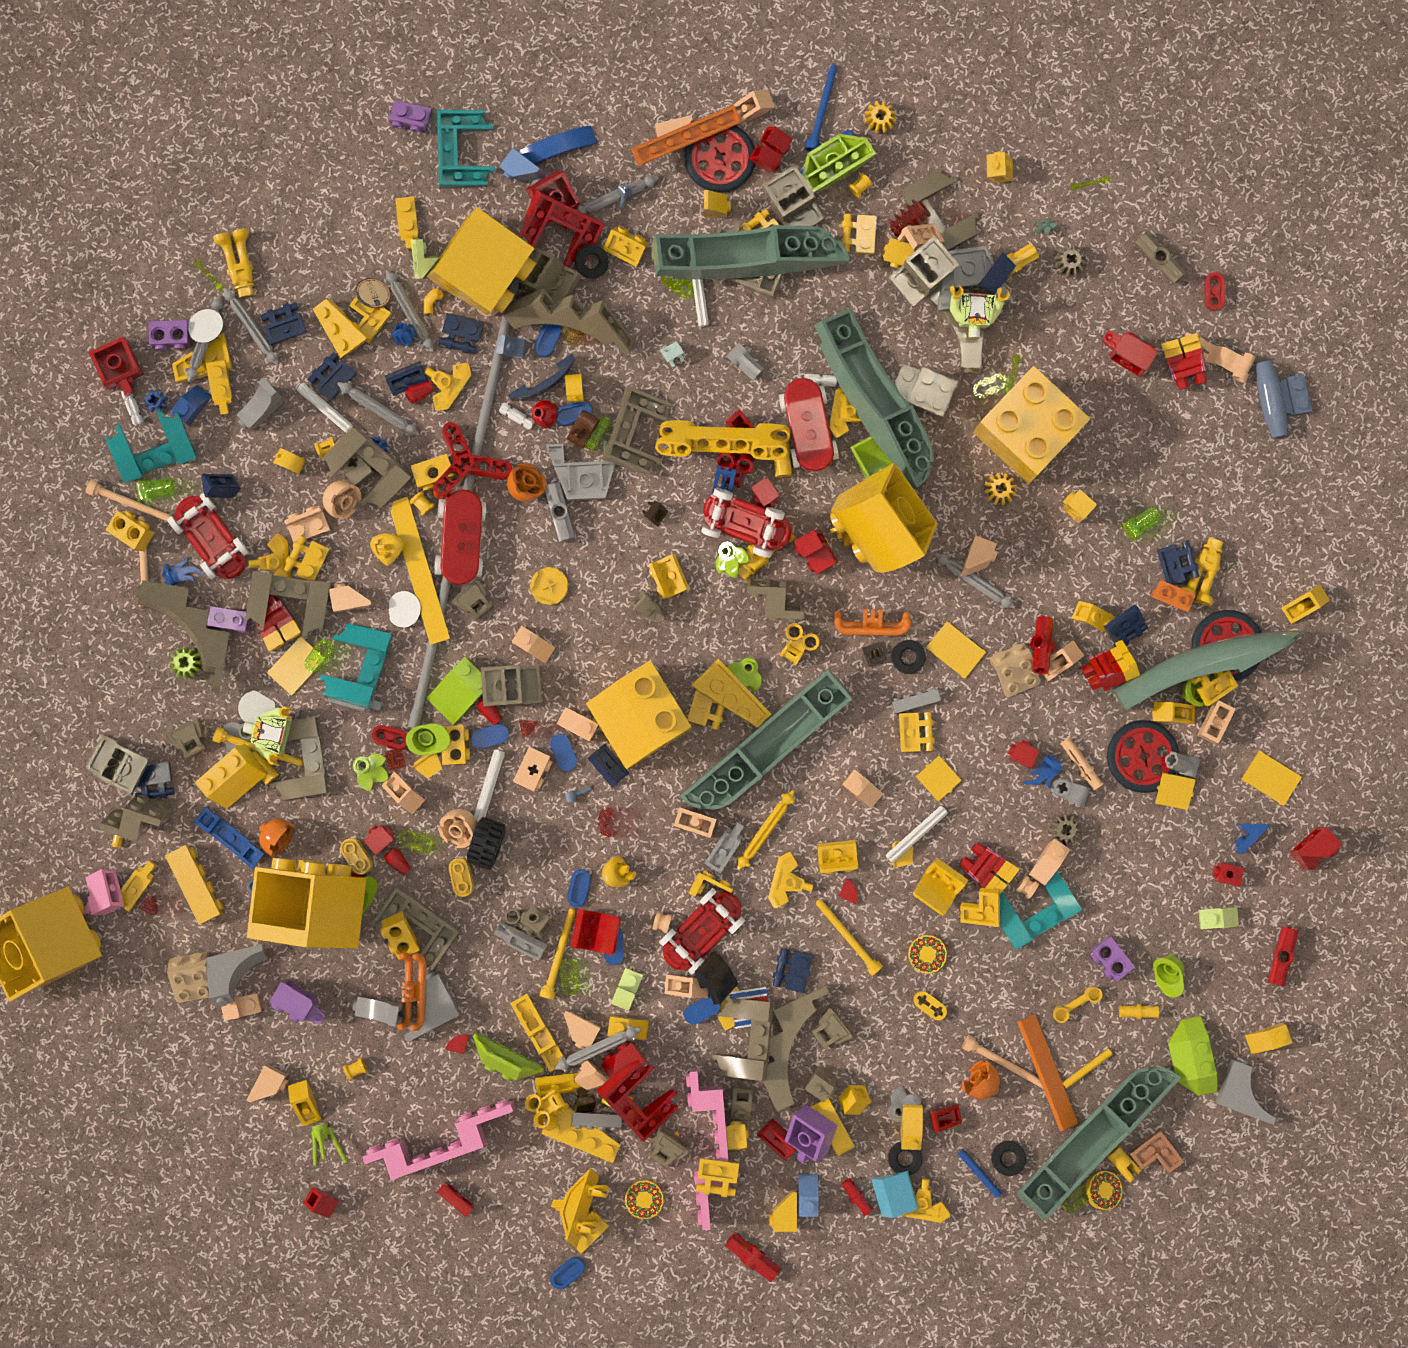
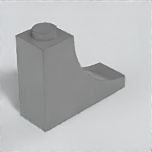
[236,377,286,431]
[206,944,268,1007]
[404,972,461,1042]
[352,996,404,1027]
[1215,1057,1276,1125]

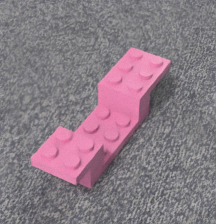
[686,1068,731,1230]
[362,1098,516,1180]

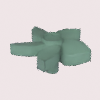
[1035,218,1058,235]

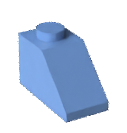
[499,148,547,182]
[798,1174,819,1217]

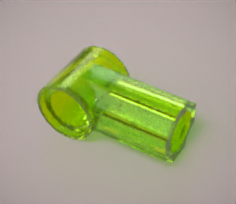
[135,477,175,502]
[1120,506,1161,541]

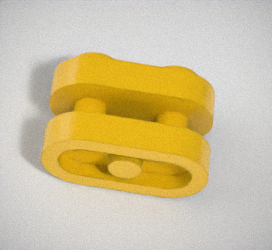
[340,839,373,874]
[449,858,474,897]

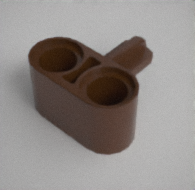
[567,409,600,449]

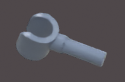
[617,183,632,210]
[566,786,592,803]

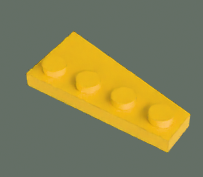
[690,659,771,728]
[541,1107,620,1163]

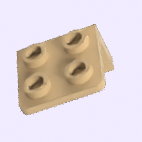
[989,643,1041,697]
[167,952,209,1003]

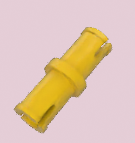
[1119,1004,1159,1019]

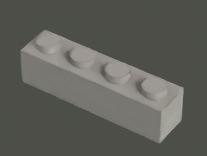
[891,688,941,714]
[571,1113,622,1131]

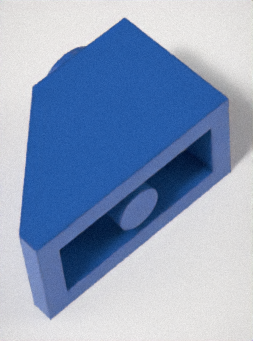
[170,385,212,427]

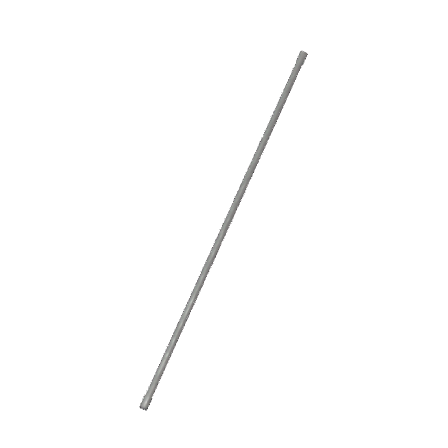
[408,177,545,728]

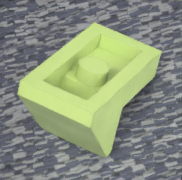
[411,238,439,279]
[1198,907,1239,929]
[611,968,643,1011]

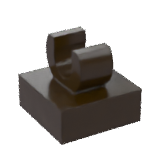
[642,501,668,527]
[862,642,887,666]
[573,1089,596,1113]

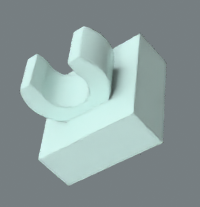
[660,341,684,367]

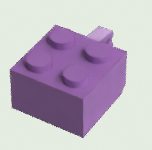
[269,979,326,1025]
[785,1105,838,1164]

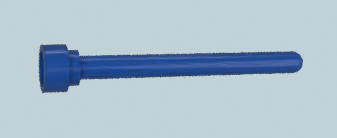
[804,64,837,151]

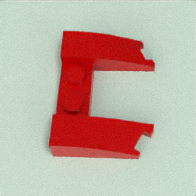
[518,190,605,268]
[596,1061,678,1142]

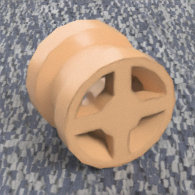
[1015,875,1039,899]
[652,911,672,933]

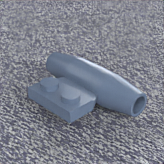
[1256,360,1312,439]

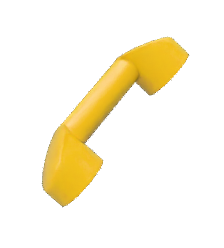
[1053,986,1102,1023]

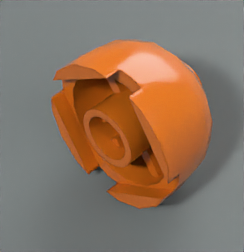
[507,463,546,502]
[259,818,296,858]
[962,1060,1000,1100]

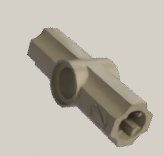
[1134,231,1186,284]

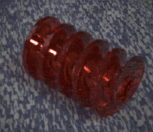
[888,199,931,238]

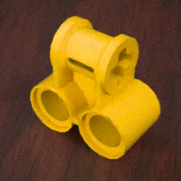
[779,623,819,666]
[525,1089,569,1131]

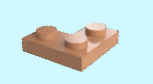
[1129,1130,1184,1173]

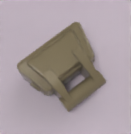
[451,579,493,621]
[630,590,663,621]
[165,719,207,759]
[811,1007,853,1049]
[648,1125,690,1168]

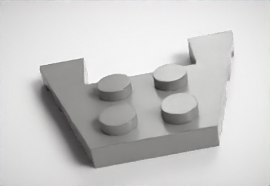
[937,246,1012,311]
[546,441,615,501]

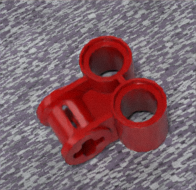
[717,453,755,488]

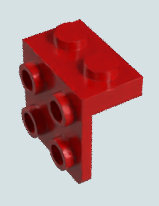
[571,909,621,955]

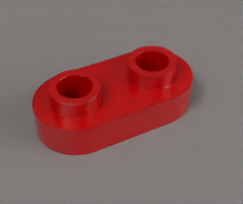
[1204,272,1225,311]
[371,725,408,750]

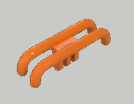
[834,609,911,636]
[397,952,426,1031]

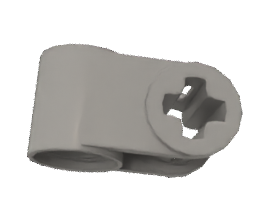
[1051,779,1090,807]

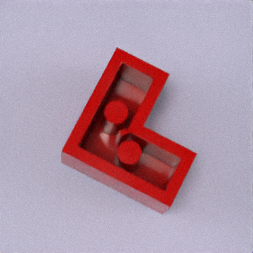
[794,530,839,574]

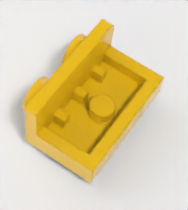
[648,554,690,599]
[817,840,859,874]

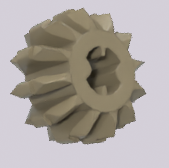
[1054,244,1087,277]
[1048,814,1082,846]

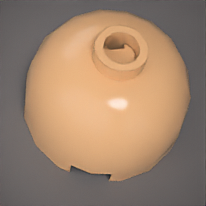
[323,481,361,520]
[438,809,478,848]

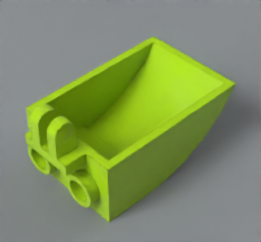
[850,436,911,485]

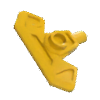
[425,363,471,411]
[829,387,861,438]
[249,533,291,578]
[768,852,813,908]
[901,1178,950,1223]

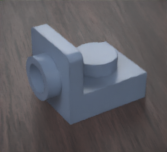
[496,334,526,359]

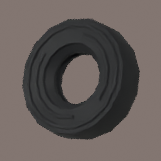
[574,244,609,279]
[891,640,926,674]
[888,1141,923,1176]
[991,1141,1026,1176]

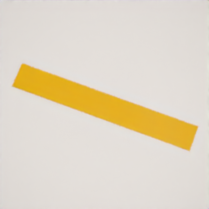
[391,496,450,645]

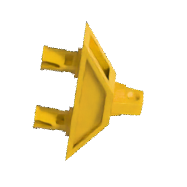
[551,1168,609,1249]

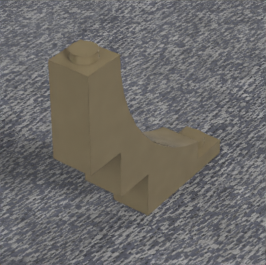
[891,270,984,375]
[503,288,634,355]
[135,580,229,692]
[763,985,829,1113]

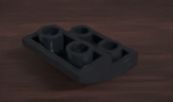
[695,951,738,1005]

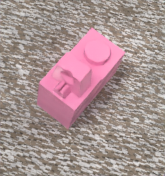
[83,869,124,916]

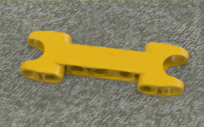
[655,420,791,460]

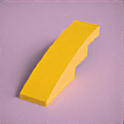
[510,994,565,1073]

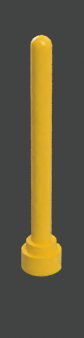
[212,727,303,766]
[816,899,883,976]
[539,908,576,1000]

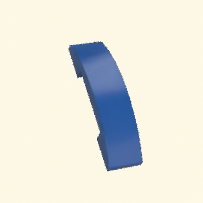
[520,125,597,165]
[194,807,265,869]

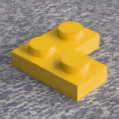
[349,297,392,344]
[960,888,1000,927]

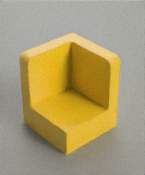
[838,1085,871,1115]

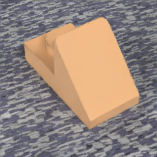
[221,993,262,1021]
[574,1060,608,1090]

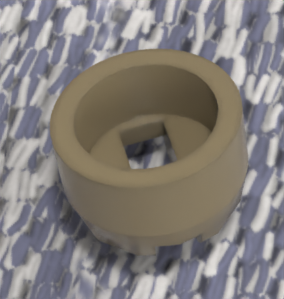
[505,909,521,925]

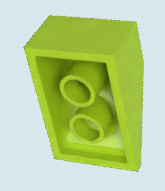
[426,657,483,725]

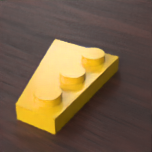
[313,299,371,358]

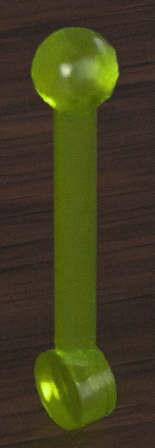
[1070,176,1109,190]
[193,260,223,291]
[1005,355,1020,393]

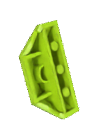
[802,134,876,194]
[1168,1016,1217,1096]
[473,1032,545,1081]

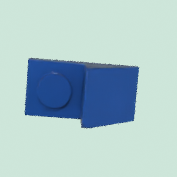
[1233,824,1269,854]

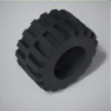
[467,817,506,870]

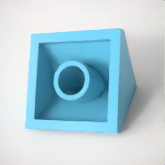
[872,1171,918,1218]

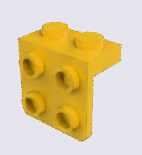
[913,858,968,916]

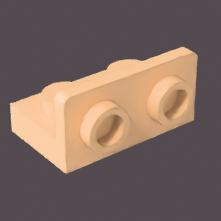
[897,224,945,249]
[284,506,331,542]

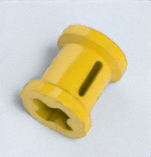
[848,173,873,198]
[314,437,335,459]
[410,491,435,516]
[343,1057,368,1081]

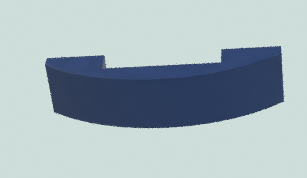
[508,354,575,401]

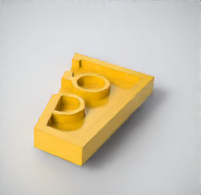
[172,333,233,384]

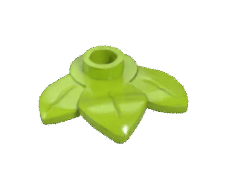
[716,541,750,578]
[727,657,762,692]
[353,753,388,791]

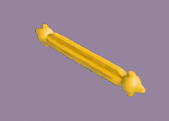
[737,790,795,870]

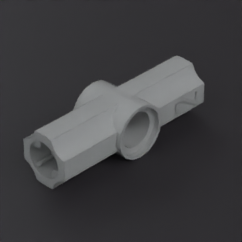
[545,482,575,542]

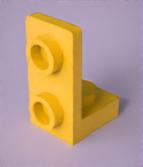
[1072,601,1116,635]
[689,871,733,896]

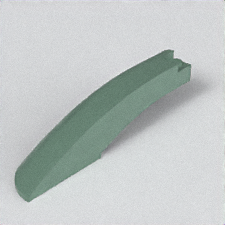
[652,225,850,280]
[814,308,934,488]
[1113,631,1303,710]
[680,668,853,810]
[1017,1067,1181,1221]

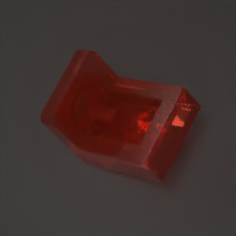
[597,807,617,838]

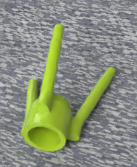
[311,1123,347,1166]

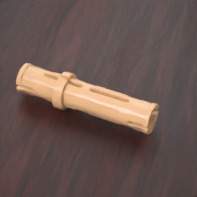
[1060,737,1104,791]

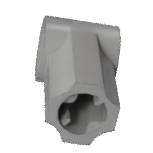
[725,343,764,381]
[1165,752,1200,778]

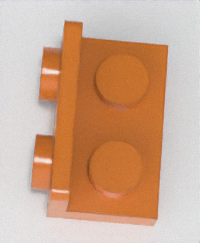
[1151,580,1196,612]

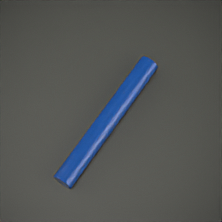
[958,1149,1002,1198]

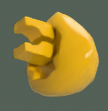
[370,533,404,566]
[602,855,637,887]

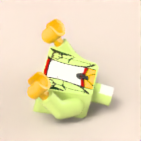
[950,285,1010,339]
[243,707,293,766]

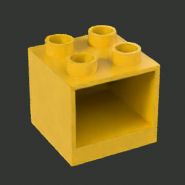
[973,366,1090,485]
[247,858,366,948]

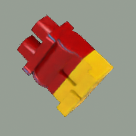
[1161,333,1208,390]
[251,595,302,652]
[1080,640,1140,691]
[959,842,1020,894]

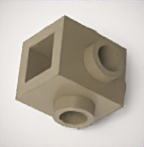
[520,906,552,939]
[727,1088,756,1120]

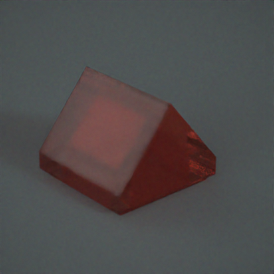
[519,720,538,738]
[385,750,406,771]
[138,895,158,915]

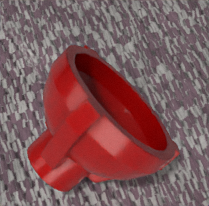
[531,400,558,429]

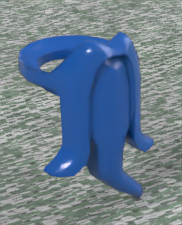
[162,557,206,586]
[1023,756,1063,788]

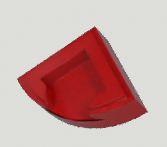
[838,879,858,904]
[445,1034,469,1054]

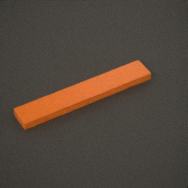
[631,105,741,167]
[1017,1014,1078,1131]

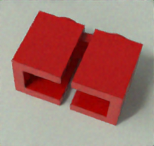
[749,126,793,172]

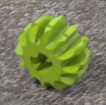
[169,646,202,679]

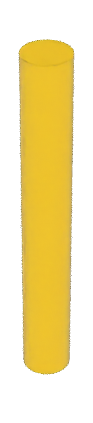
[1062,1048,1113,1089]

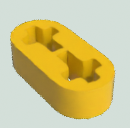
[913,991,947,1020]

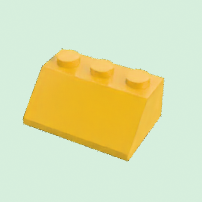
[195,744,268,809]

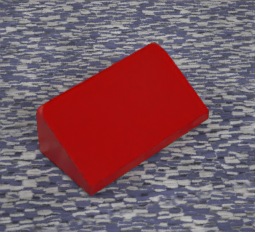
[757,1118,797,1161]
[437,1182,474,1217]

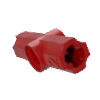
[1030,615,1056,674]
[1267,926,1299,987]
[725,1232,781,1282]

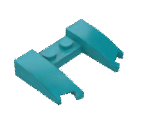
[436,110,495,188]
[105,410,197,483]
[320,624,392,709]
[1000,871,1082,950]

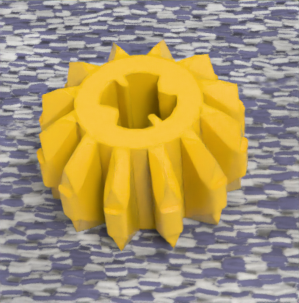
[864,101,896,133]
[984,473,1017,506]

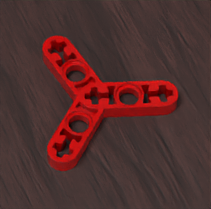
[433,422,512,499]

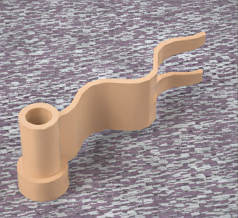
[1182,332,1256,383]

